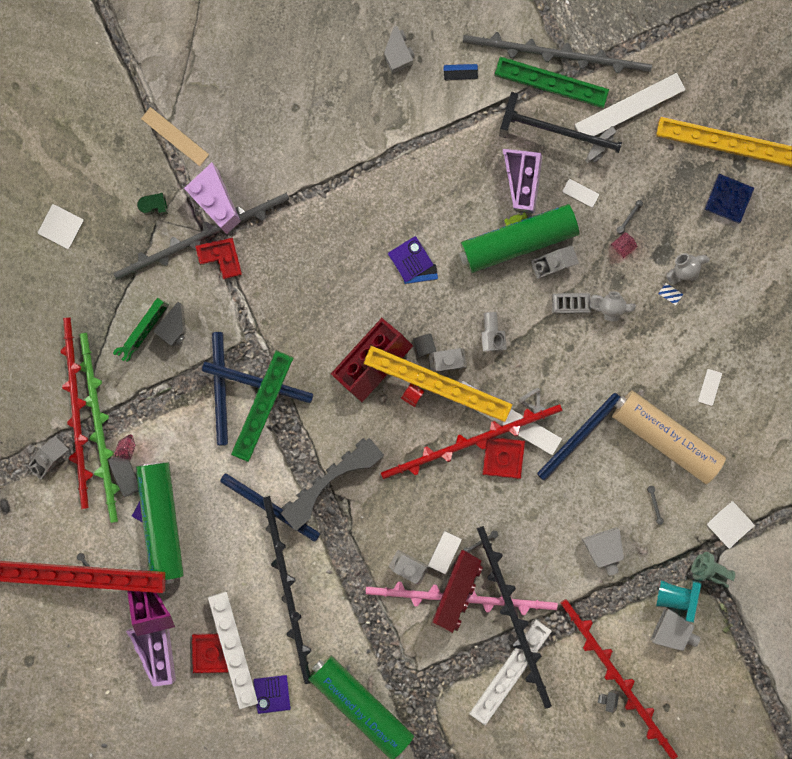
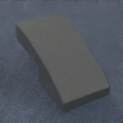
[108,452,139,497]

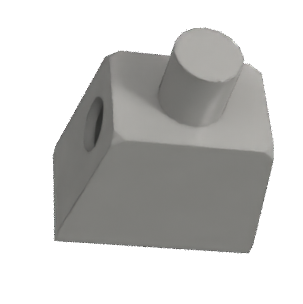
[428,348,467,372]
[582,527,624,576]
[389,550,429,584]
[650,607,700,651]

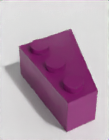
[127,591,175,636]

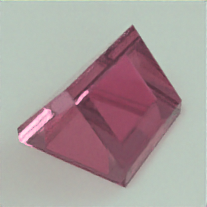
[611,232,638,259]
[114,434,136,460]

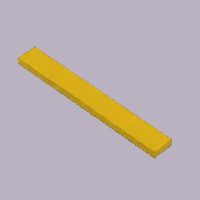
[656,117,792,167]
[363,346,513,422]

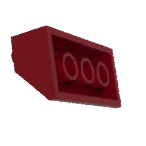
[331,317,413,402]
[431,550,483,634]

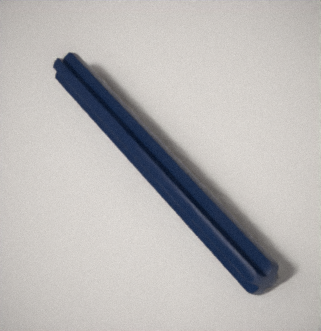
[212,332,228,446]
[202,362,313,403]
[537,393,620,480]
[220,473,320,542]

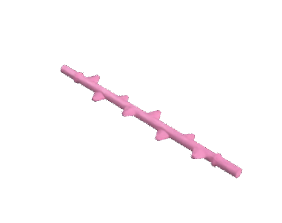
[366,582,557,615]

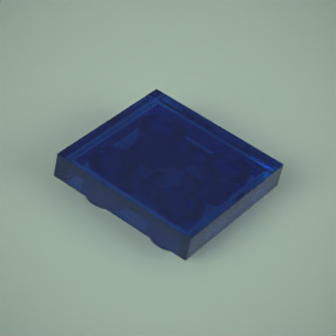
[704,174,754,224]

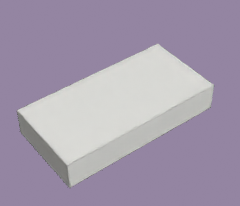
[428,531,462,574]

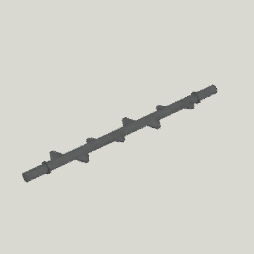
[463,32,652,74]
[113,192,289,280]

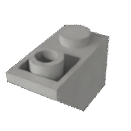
[384,26,415,74]
[531,246,579,279]
[27,436,69,480]

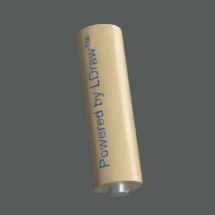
[612,390,726,484]

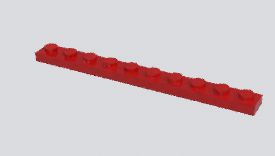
[0,561,165,593]

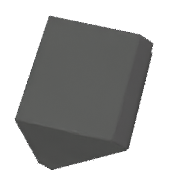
[413,333,437,357]

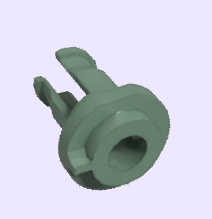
[691,552,735,588]

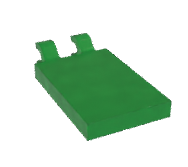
[113,297,169,362]

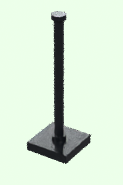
[499,92,622,153]

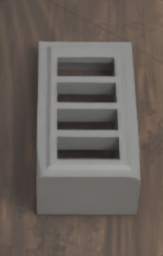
[552,293,591,314]

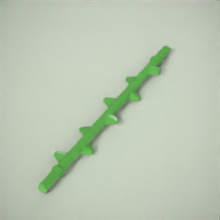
[79,333,120,523]

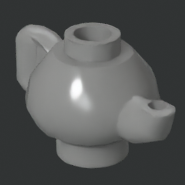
[666,253,710,285]
[590,291,636,321]

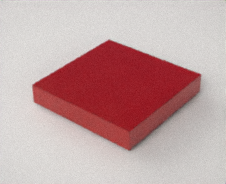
[482,437,525,479]
[192,633,229,673]

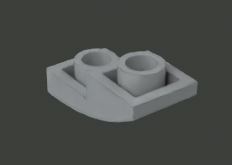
[585,126,617,163]

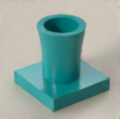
[656,580,701,623]

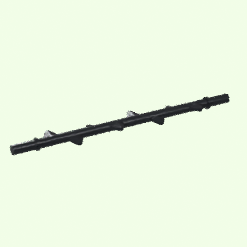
[263,496,312,684]
[476,526,552,709]

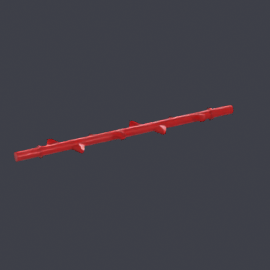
[60,317,93,509]
[381,404,563,479]
[560,599,678,759]

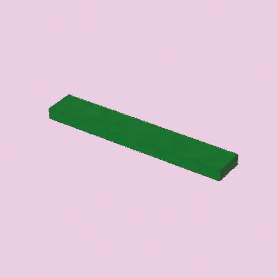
[494,56,609,109]
[231,350,294,462]

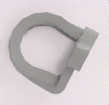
[519,388,545,414]

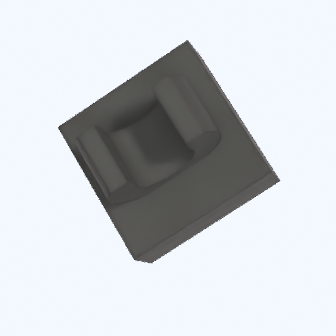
[598,690,620,713]

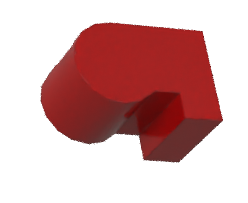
[401,383,425,407]

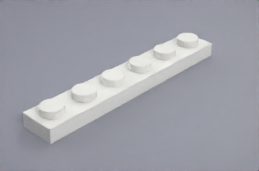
[208,592,258,709]

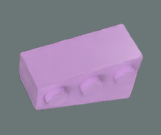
[503,149,542,214]
[184,162,240,234]
[126,628,176,687]

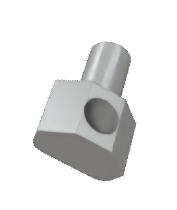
[482,312,507,352]

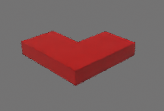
[195,238,242,279]

